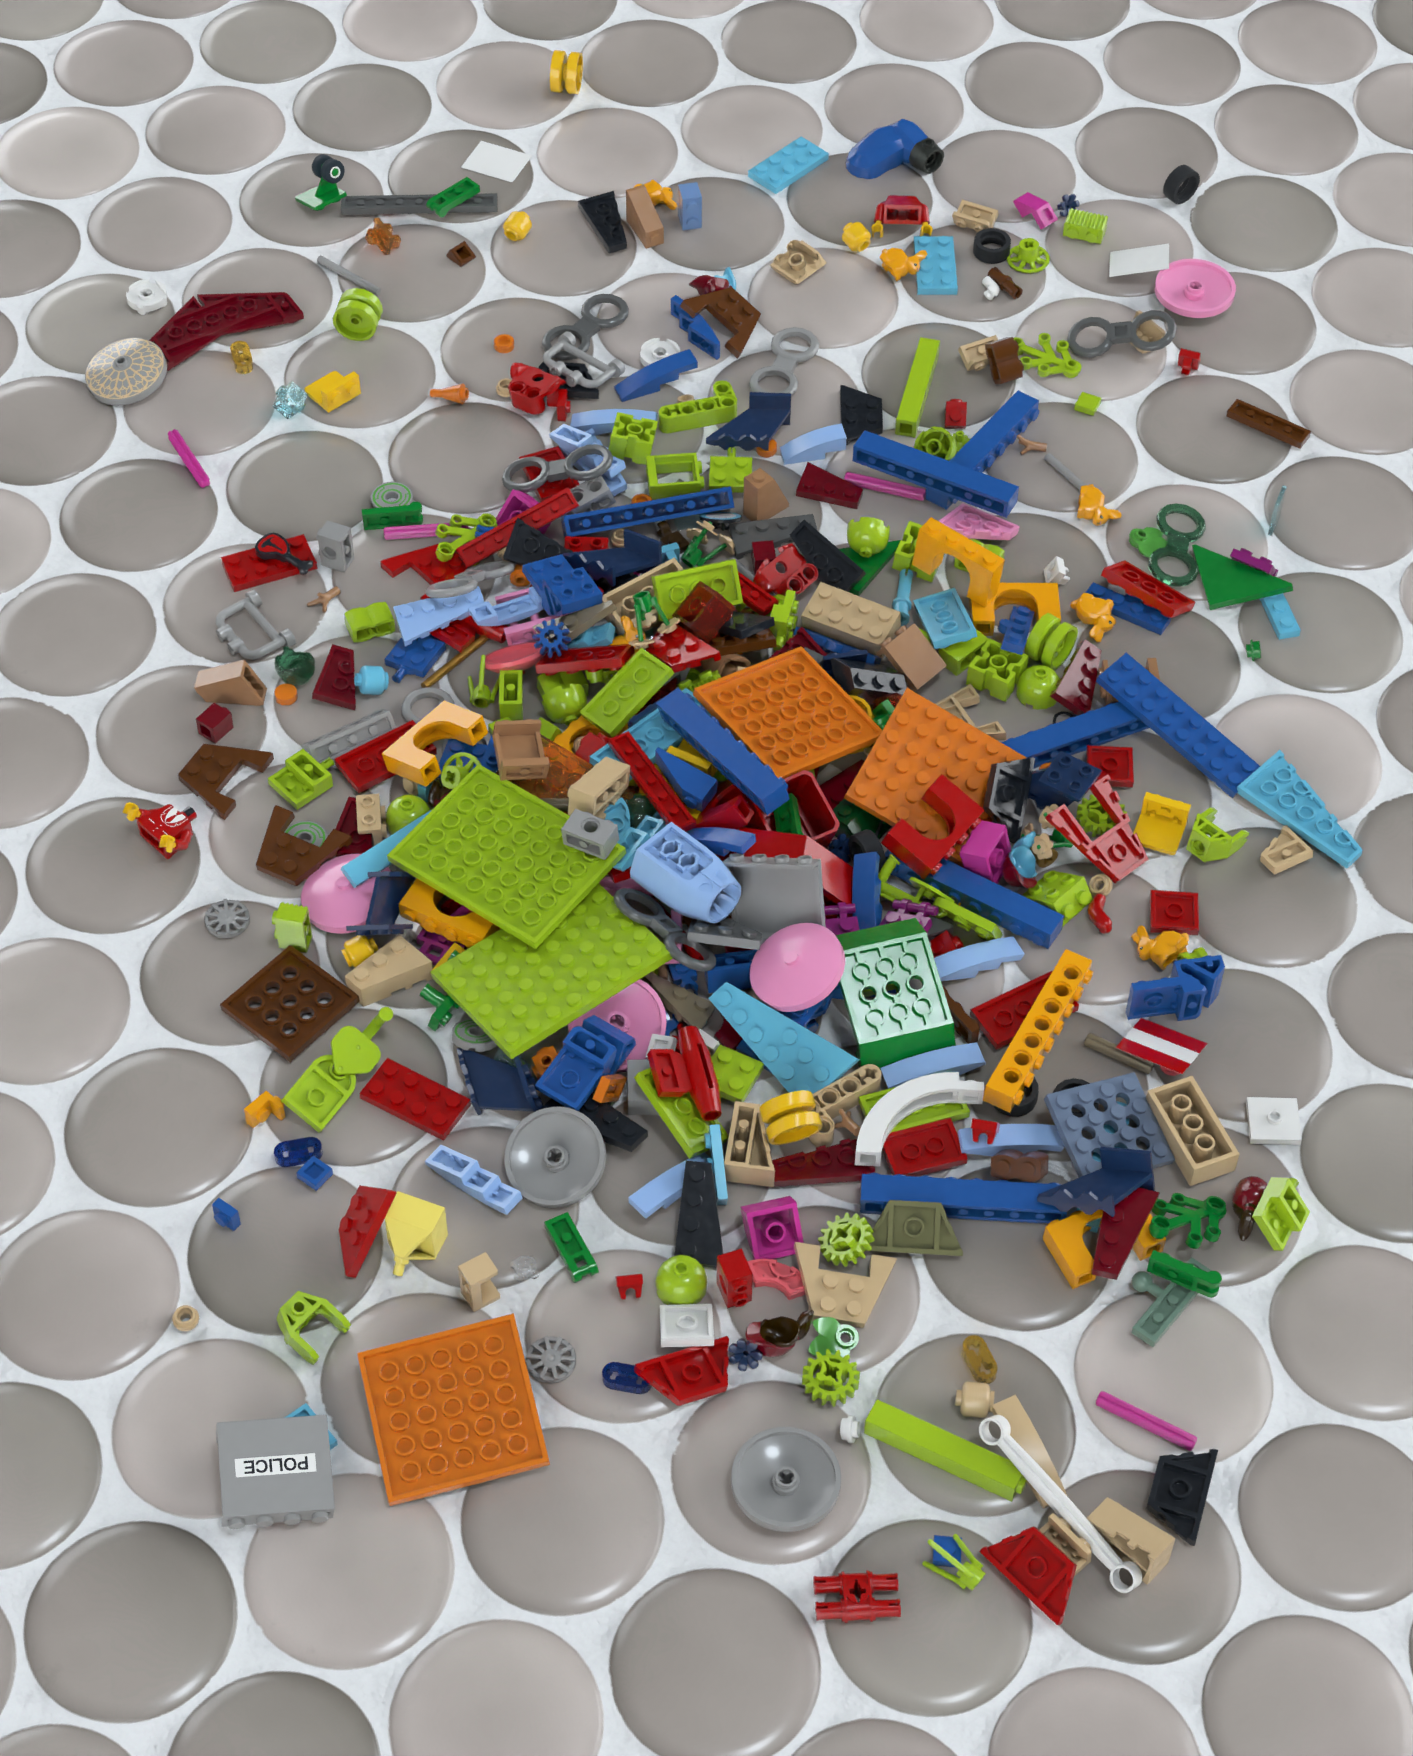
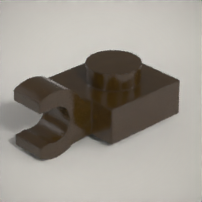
[657,520,690,554]

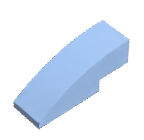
[780,423,847,465]

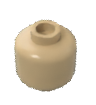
[955,1381,995,1418]

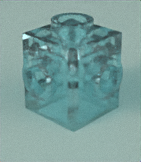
[272,381,308,419]

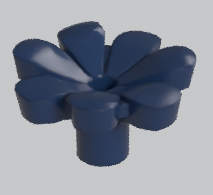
[1057,194,1080,218]
[829,834,850,863]
[728,1338,762,1371]

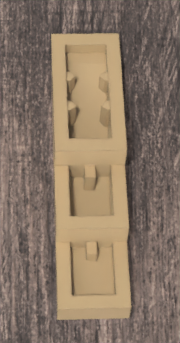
[991,1395,1067,1509]

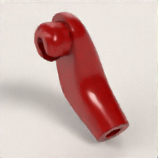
[1087,894,1112,934]

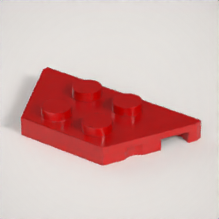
[645,619,721,673]
[339,1185,397,1278]
[634,1336,729,1406]
[979,1526,1077,1626]

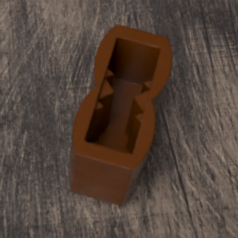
[985,337,1024,384]
[991,1149,1048,1182]

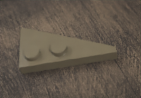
[533,600,617,653]
[641,972,716,1030]

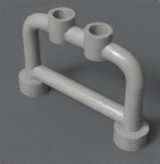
[543,331,625,388]
[216,589,296,659]

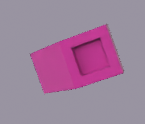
[1013,192,1058,230]

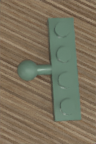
[1131,1257,1212,1347]

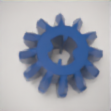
[532,619,571,658]

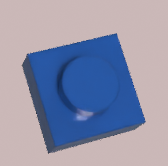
[296,1156,333,1191]
[212,1198,241,1231]
[932,1535,962,1568]

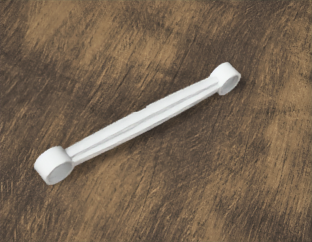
[979,1415,1142,1593]

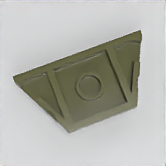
[865,1200,963,1256]

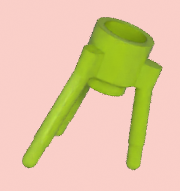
[467,654,500,708]
[922,1534,986,1591]

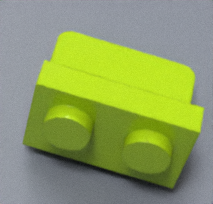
[1022,870,1093,927]

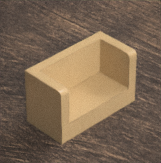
[458,1252,500,1312]

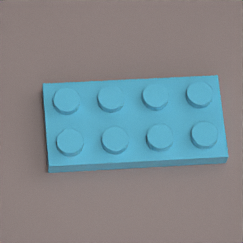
[748,136,829,194]
[913,236,958,295]
[913,588,977,649]

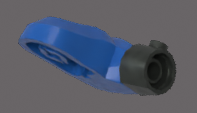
[845,119,944,179]

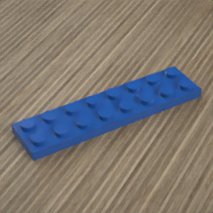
[1096,652,1260,799]

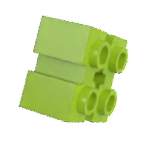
[609,412,658,465]
[892,521,945,582]
[966,638,1029,702]

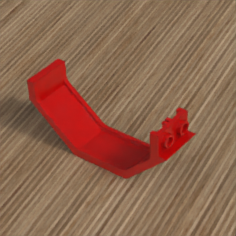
[715,827,853,917]

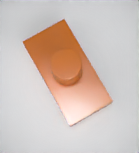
[592,1074,627,1103]

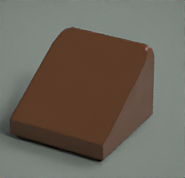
[446,241,476,267]

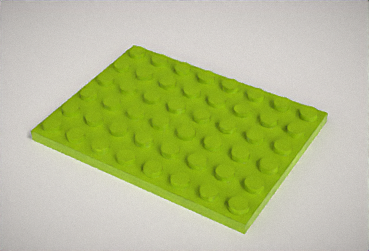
[387,764,626,949]
[430,883,673,1060]

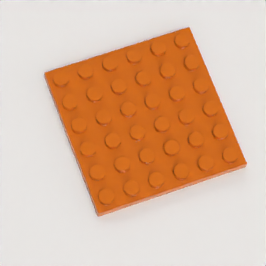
[693,646,882,779]
[844,688,1026,868]
[357,1313,550,1506]

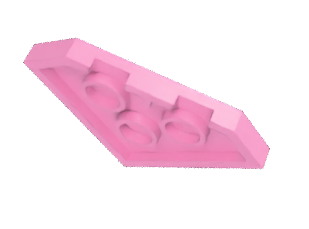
[939,503,1020,540]

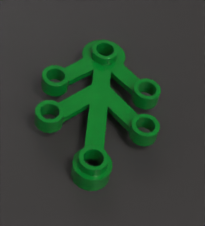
[1149,1193,1227,1249]

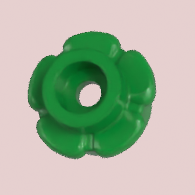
[1246,640,1261,661]

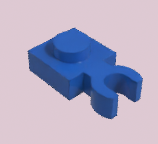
[668,964,698,995]

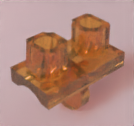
[365,218,401,255]

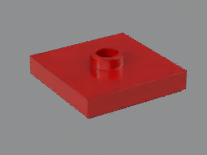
[1086,745,1134,788]
[1150,890,1199,936]

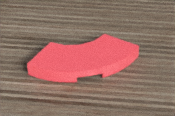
[747,1259,805,1300]

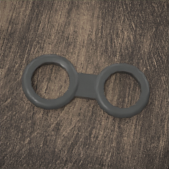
[542,294,629,360]
[1067,310,1177,358]
[502,444,613,493]
[613,888,716,971]

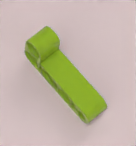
[659,380,737,433]

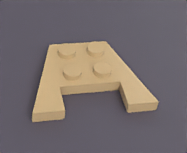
[935,684,1006,741]
[794,1242,897,1328]

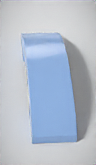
[468,586,544,626]

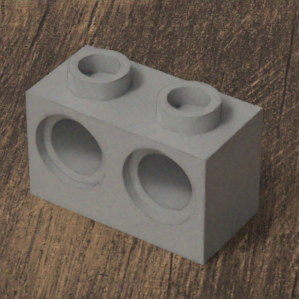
[571,475,616,514]

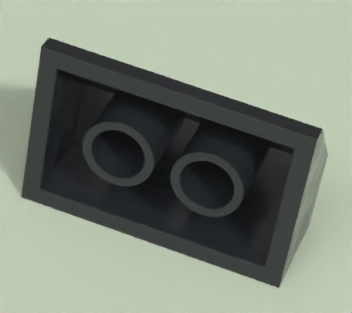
[831,658,907,706]

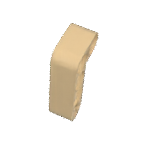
[808,1064,881,1147]

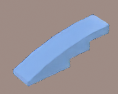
[570,409,658,436]
[549,424,626,478]
[934,936,1025,981]
[880,1042,986,1089]
[957,1124,1065,1156]
[425,1145,523,1215]
[628,1152,710,1219]

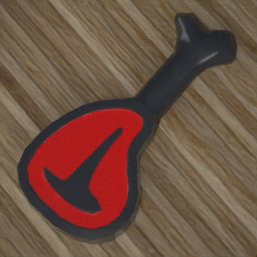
[255,532,313,575]

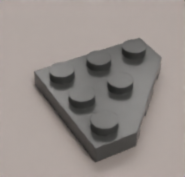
[687,917,762,950]

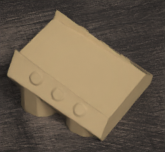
[770,240,827,284]

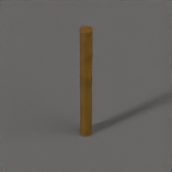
[421,635,489,688]

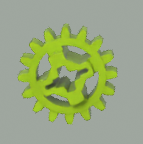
[1076,794,1127,837]
[818,1212,875,1267]
[802,1349,860,1407]

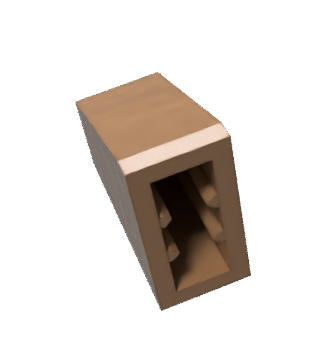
[626,185,664,249]
[743,468,789,521]
[194,660,267,706]

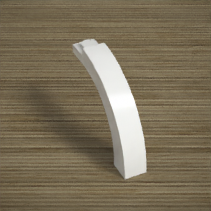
[855,1072,984,1167]

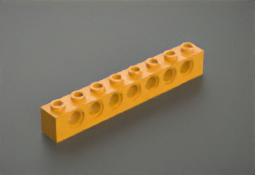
[983,949,1093,1113]

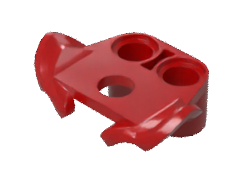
[508,362,566,415]
[753,543,818,597]

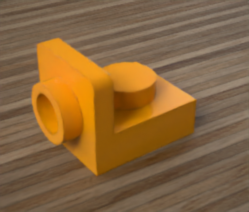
[244,1091,285,1128]

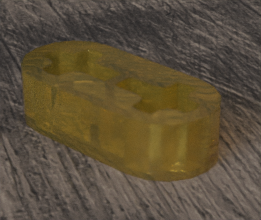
[230,341,253,374]
[962,1335,998,1384]

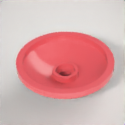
[480,642,544,674]

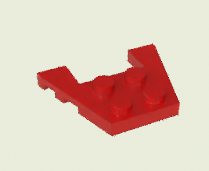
[380,544,466,600]

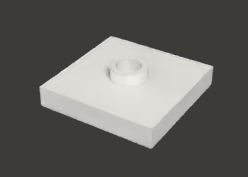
[1246,1097,1302,1145]
[660,1304,714,1347]

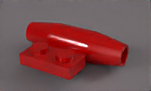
[430,597,508,653]
[647,1026,722,1121]

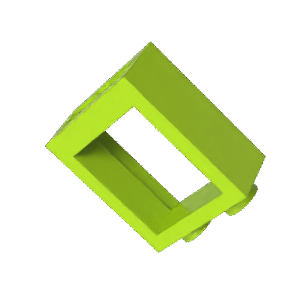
[646,452,704,500]

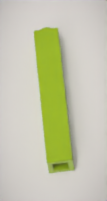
[895,337,940,438]
[864,1399,1027,1502]

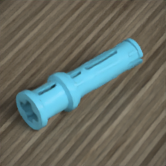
[892,569,913,626]

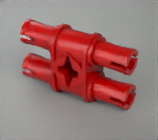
[813,1570,901,1623]

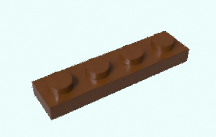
[1226,399,1311,449]

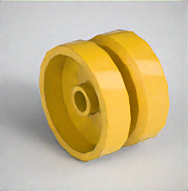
[550,50,583,94]
[759,1090,823,1145]

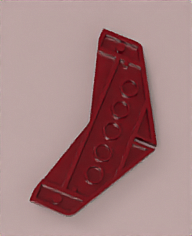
[149,292,304,372]

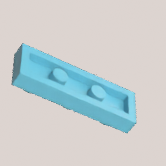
[1260,593,1301,640]
[704,1124,728,1206]

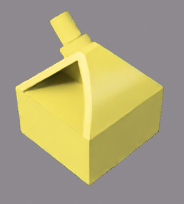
[385,1191,448,1276]

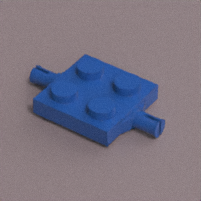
[384,634,446,683]

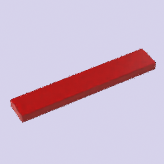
[456,487,579,569]
[608,731,696,832]

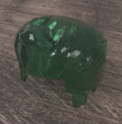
[274,646,315,686]
[625,793,657,829]

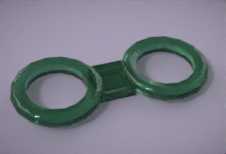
[1148,503,1206,587]

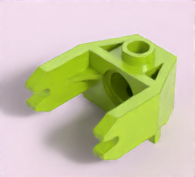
[1186,807,1250,862]
[276,1291,351,1365]

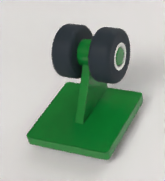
[295,154,347,211]

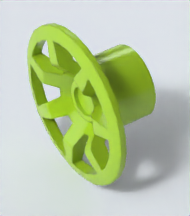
[1007,238,1050,273]
[441,752,481,789]

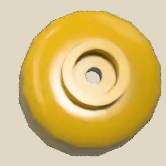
[503,211,532,241]
[842,222,871,252]
[341,935,379,968]

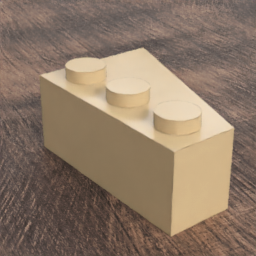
[567,757,630,819]
[345,935,433,1007]
[724,1101,775,1187]
[1087,1497,1176,1585]

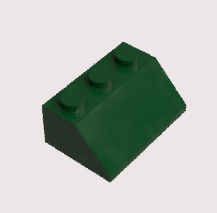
[833,799,892,839]

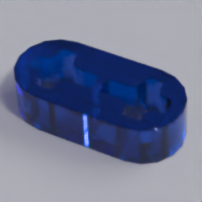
[274,1137,323,1167]
[602,1362,652,1394]

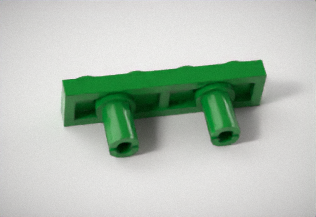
[419,950,460,1031]

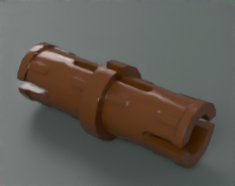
[987,267,1023,299]

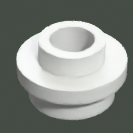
[840,1415,861,1443]

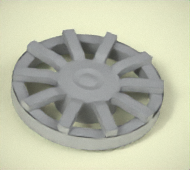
[204,899,250,938]
[526,1336,576,1383]

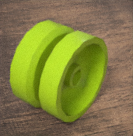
[333,288,383,341]
[1024,613,1078,670]

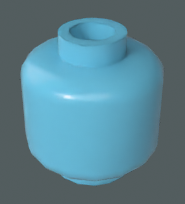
[354,665,389,695]

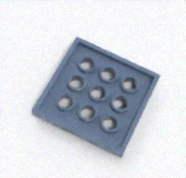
[1044,1072,1175,1177]

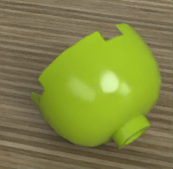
[914,426,957,461]
[847,517,890,557]
[1016,665,1060,710]
[541,683,588,726]
[386,794,430,835]
[655,1255,707,1305]

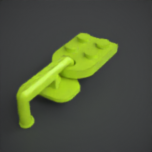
[878,854,1003,941]
[281,1007,393,1133]

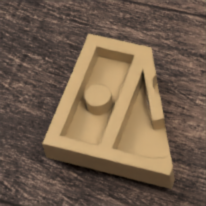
[1260,825,1313,875]

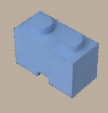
[678,182,702,230]

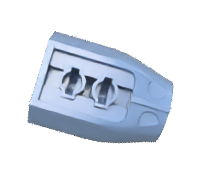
[630,822,741,923]

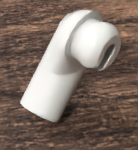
[982,276,1000,300]

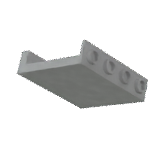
[723,853,826,945]

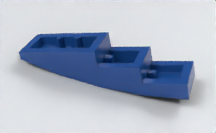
[671,295,720,360]
[614,349,698,402]
[686,827,756,856]
[852,852,883,930]

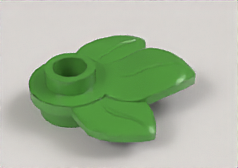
[1129,527,1170,559]
[808,1317,859,1357]

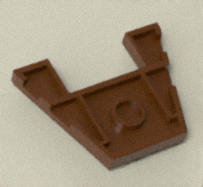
[680,287,761,359]
[178,744,274,820]
[256,805,353,886]

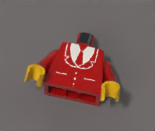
[872,195,933,238]
[123,802,197,859]

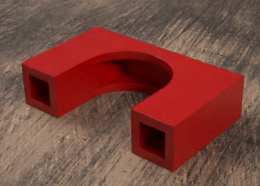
[881,774,984,879]
[696,779,754,830]

